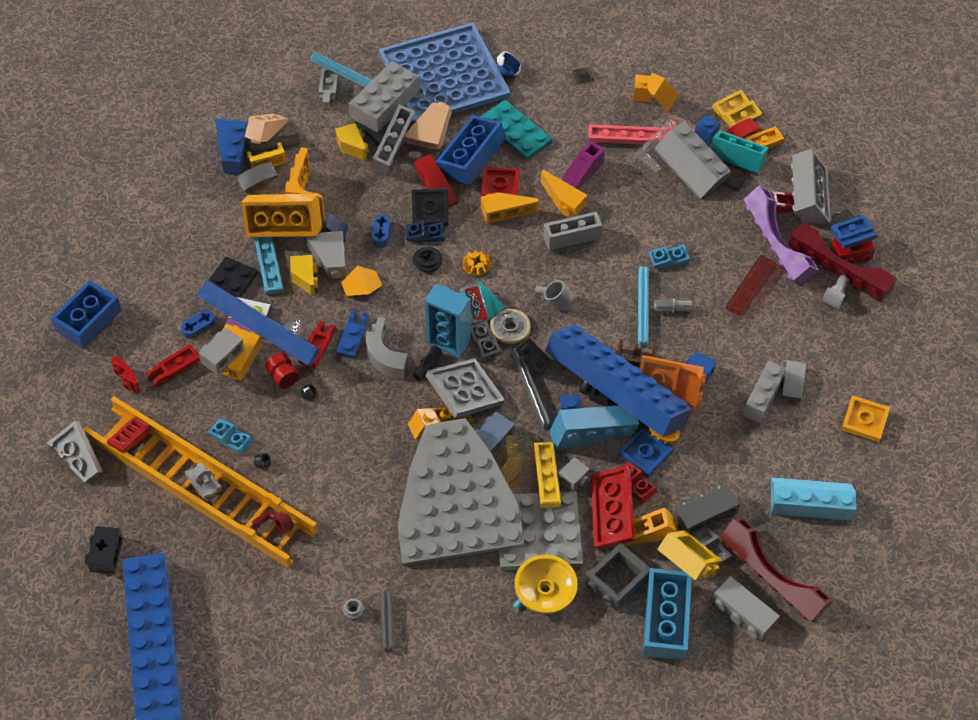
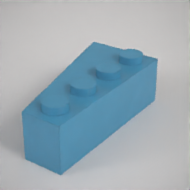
[550,406,639,451]

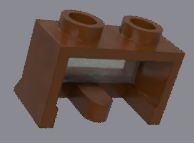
[617,340,658,369]

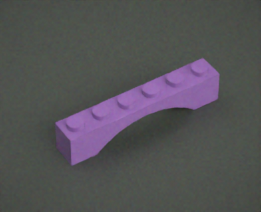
[743,185,819,284]

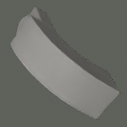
[366,317,408,379]

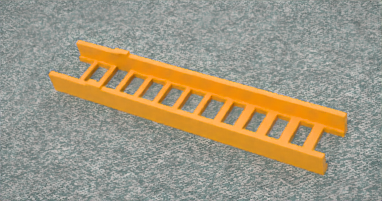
[83,396,318,569]

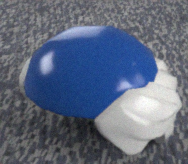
[497,51,521,77]

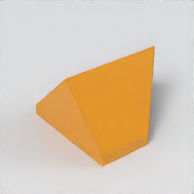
[341,266,382,298]

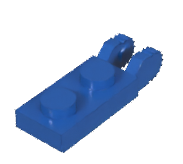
[336,310,369,359]

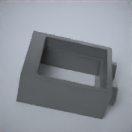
[586,543,650,610]

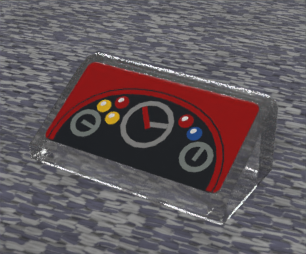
[460,285,490,324]

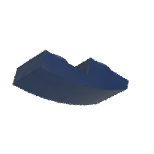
[406,221,445,242]

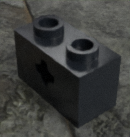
[85,526,124,574]

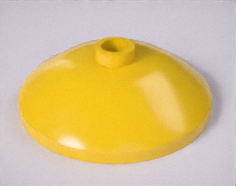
[515,555,578,614]

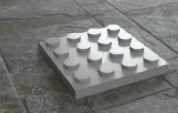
[499,491,583,571]

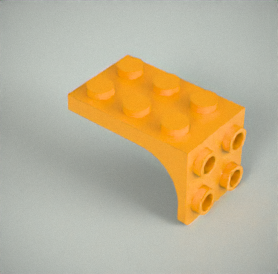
[285,147,325,219]

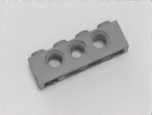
[370,104,415,176]

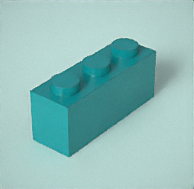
[711,130,768,173]

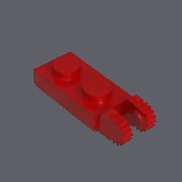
[298,321,336,369]
[146,344,201,387]

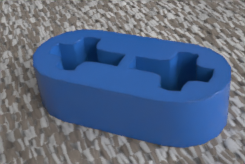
[372,215,391,247]
[181,310,215,339]

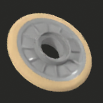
[490,309,531,344]

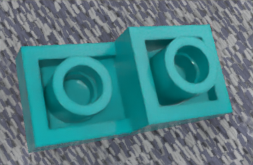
[473,281,505,320]

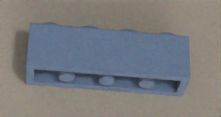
[475,412,515,457]

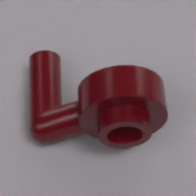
[252,510,293,534]

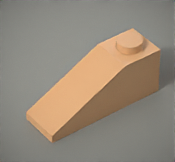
[245,114,288,144]

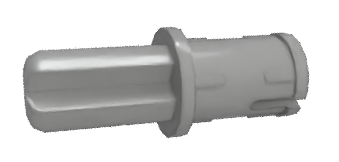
[654,298,692,313]

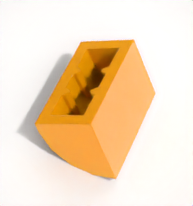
[647,73,679,112]

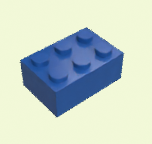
[51,280,122,349]

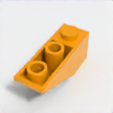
[408,407,473,440]

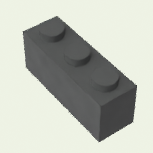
[674,485,740,534]

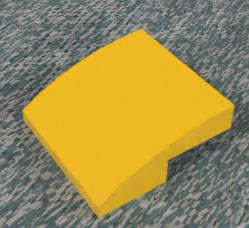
[712,90,762,127]

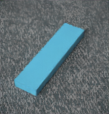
[254,237,284,295]

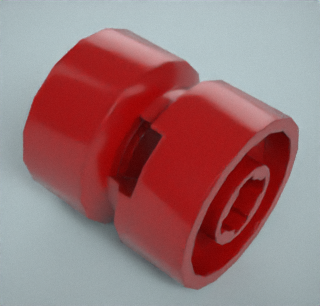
[265,352,300,389]

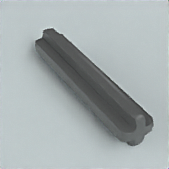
[248,134,301,151]
[381,592,394,652]

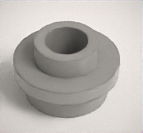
[343,599,364,619]

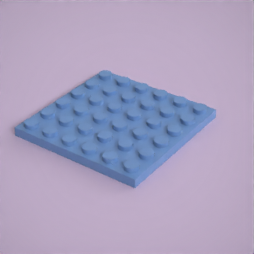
[379,23,511,124]

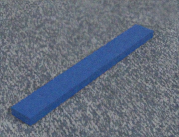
[197,280,320,366]

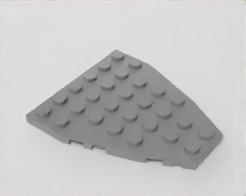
[398,418,525,566]

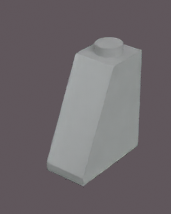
[306,231,346,279]

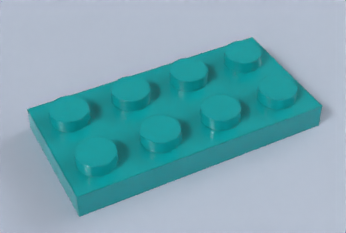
[480,100,552,161]

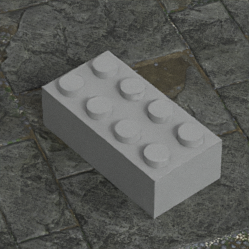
[349,61,420,133]

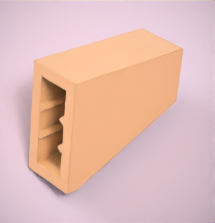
[404,102,452,151]

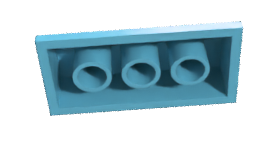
[771,478,856,521]

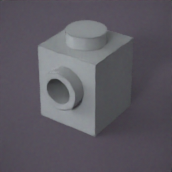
[558,457,590,492]

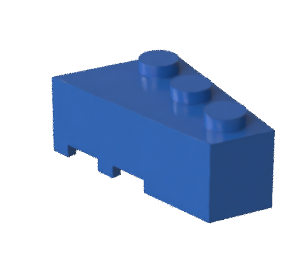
[215,118,251,175]

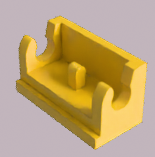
[246,142,286,168]

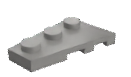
[47,421,103,482]

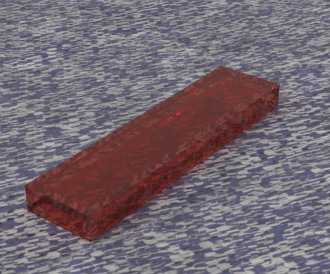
[726,255,777,317]

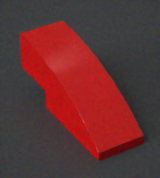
[414,154,458,207]

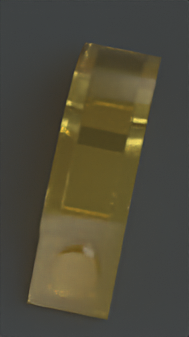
[500,435,524,490]

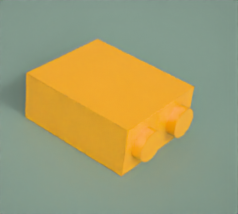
[207,324,262,381]

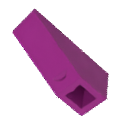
[561,141,605,189]

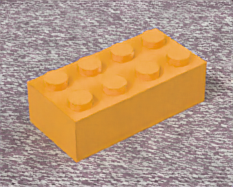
[241,194,323,237]

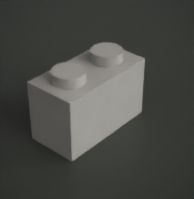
[199,328,245,375]

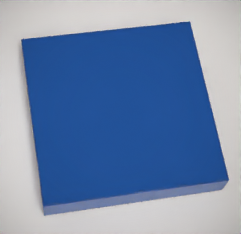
[618,427,674,478]

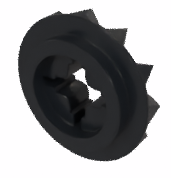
[413,247,442,273]

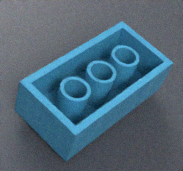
[425,284,471,358]
[642,568,692,660]

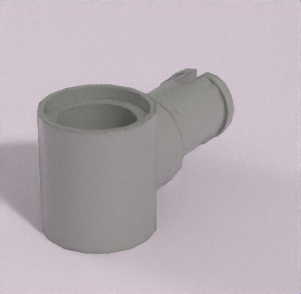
[822,276,849,310]

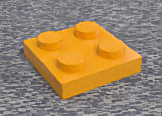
[841,395,890,443]

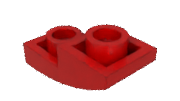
[725,118,762,139]
[111,355,141,394]
[622,462,657,503]

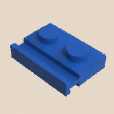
[831,215,877,250]

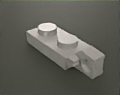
[318,68,339,109]

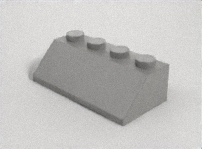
[654,121,731,199]
[791,148,831,225]

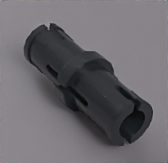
[412,345,442,382]

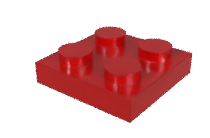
[481,167,519,197]

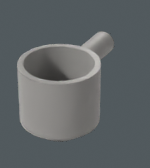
[535,280,574,311]

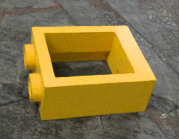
[657,530,722,580]

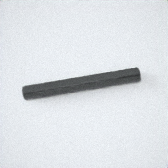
[512,347,552,429]

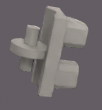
[185,463,222,501]

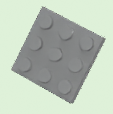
[426,358,505,419]

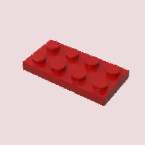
[591,466,635,550]

